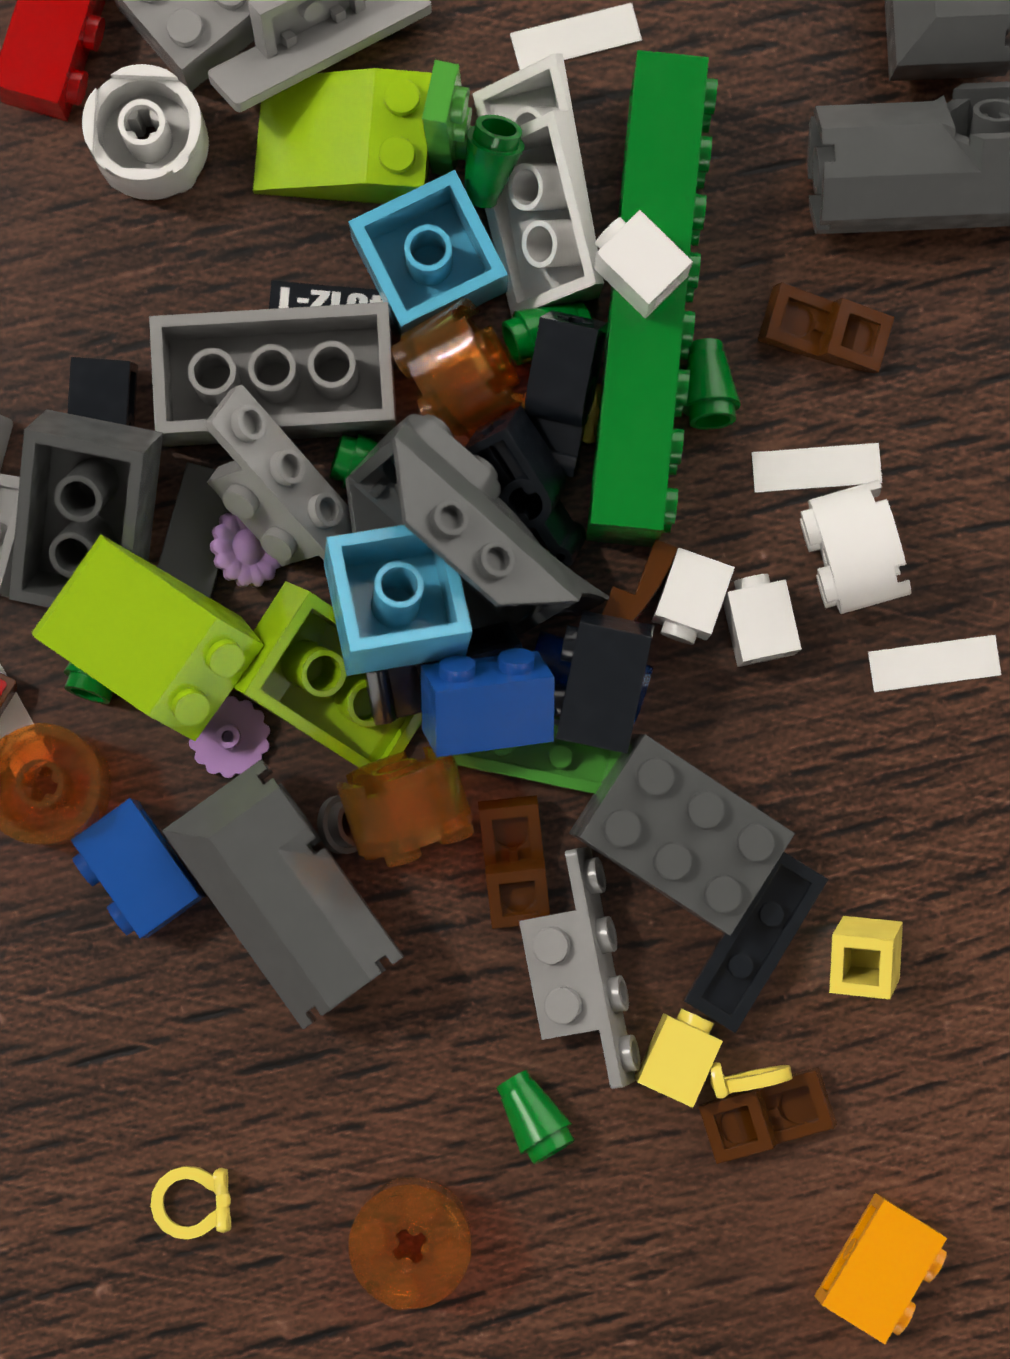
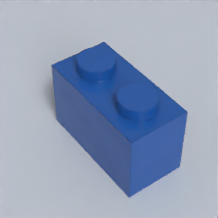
[421,648,554,757]
[71,798,206,939]

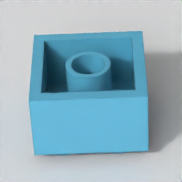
[348,170,508,342]
[324,525,472,676]

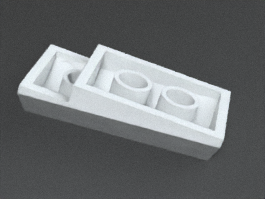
[472,53,604,316]

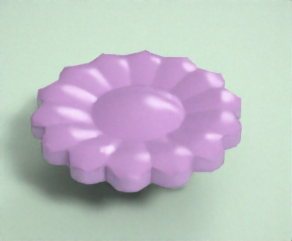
[210,513,282,587]
[189,696,270,778]

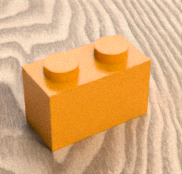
[814,1193,947,1344]

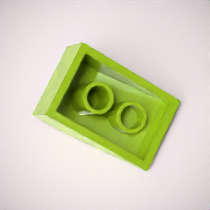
[253,68,432,204]
[32,534,264,741]
[233,581,422,783]

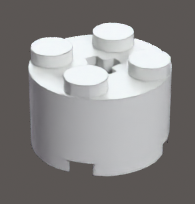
[82,64,209,200]
[800,480,911,614]

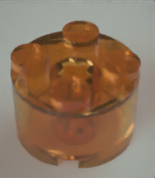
[391,298,523,437]
[0,723,112,846]
[336,746,474,867]
[349,1177,472,1310]

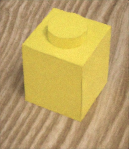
[829,916,903,999]
[635,1008,723,1108]

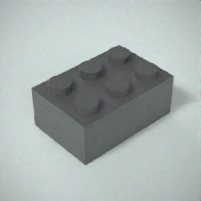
[9,409,163,608]
[569,734,795,936]

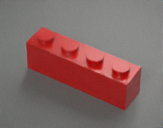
[0,0,106,122]

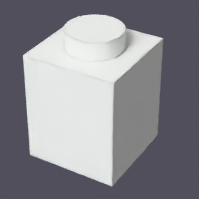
[594,210,693,319]
[651,548,735,645]
[723,574,801,667]

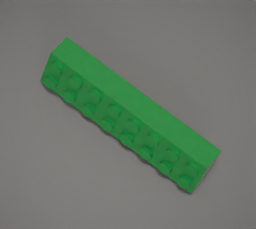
[586,50,718,547]

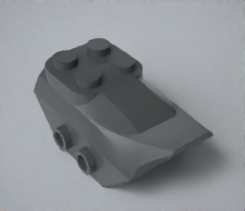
[345,414,609,635]

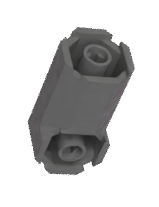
[885,0,1010,81]
[807,81,1010,234]
[162,760,404,1030]

